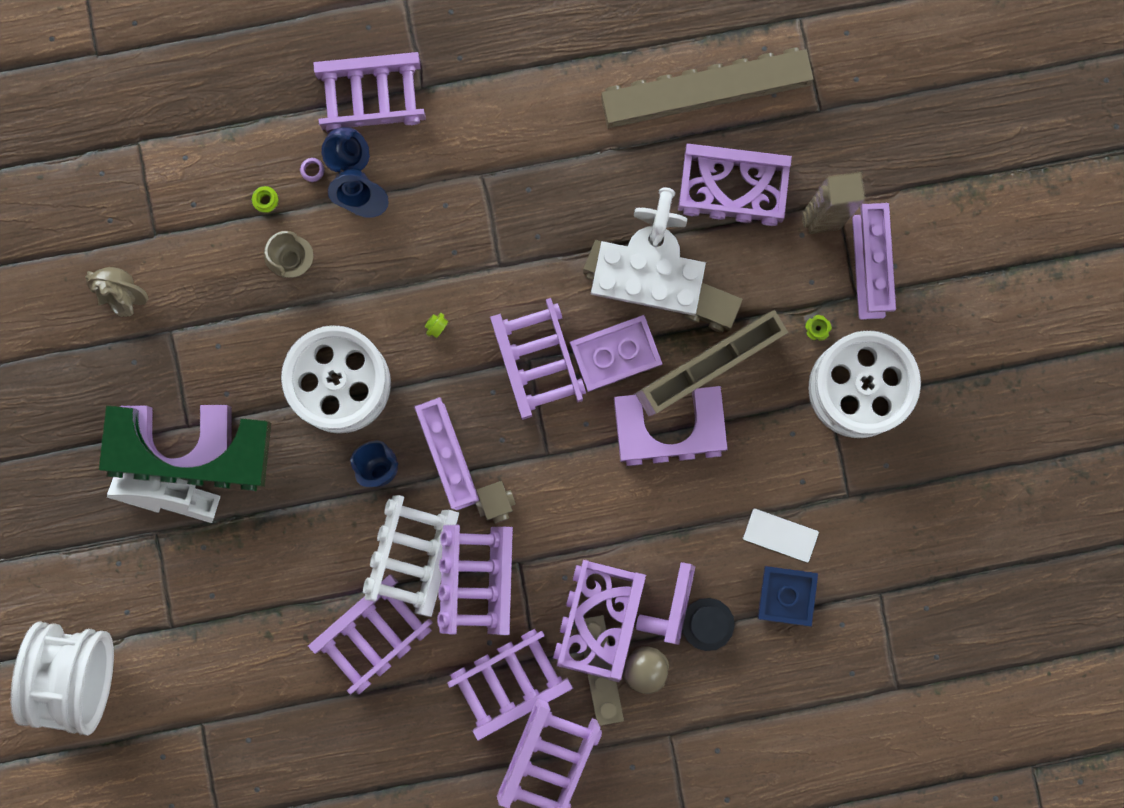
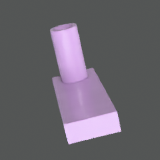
[636,562,695,645]

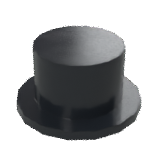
[682,598,735,651]

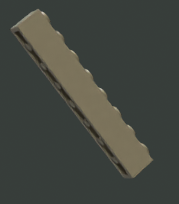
[601,48,814,128]

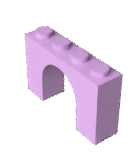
[614,386,727,466]
[120,405,232,467]

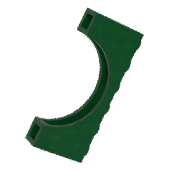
[99,405,272,491]

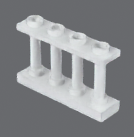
[363,495,459,617]

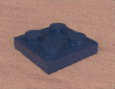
[758,566,818,627]

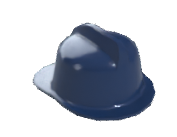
[328,169,389,218]

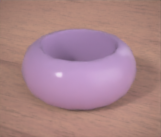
[300,158,325,182]

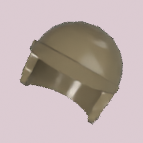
[264,231,313,278]
[622,646,669,694]

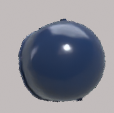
[321,127,370,172]
[350,440,398,487]

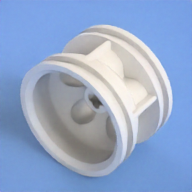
[282,326,391,433]
[808,331,921,438]
[11,622,114,735]

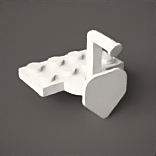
[591,188,706,316]

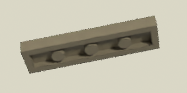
[583,615,624,726]

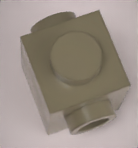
[476,481,516,524]

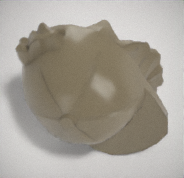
[85,267,148,317]

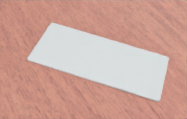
[743,509,819,562]

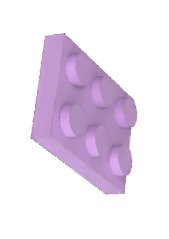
[570,315,662,392]

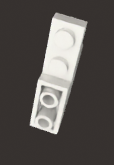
[107,473,220,523]

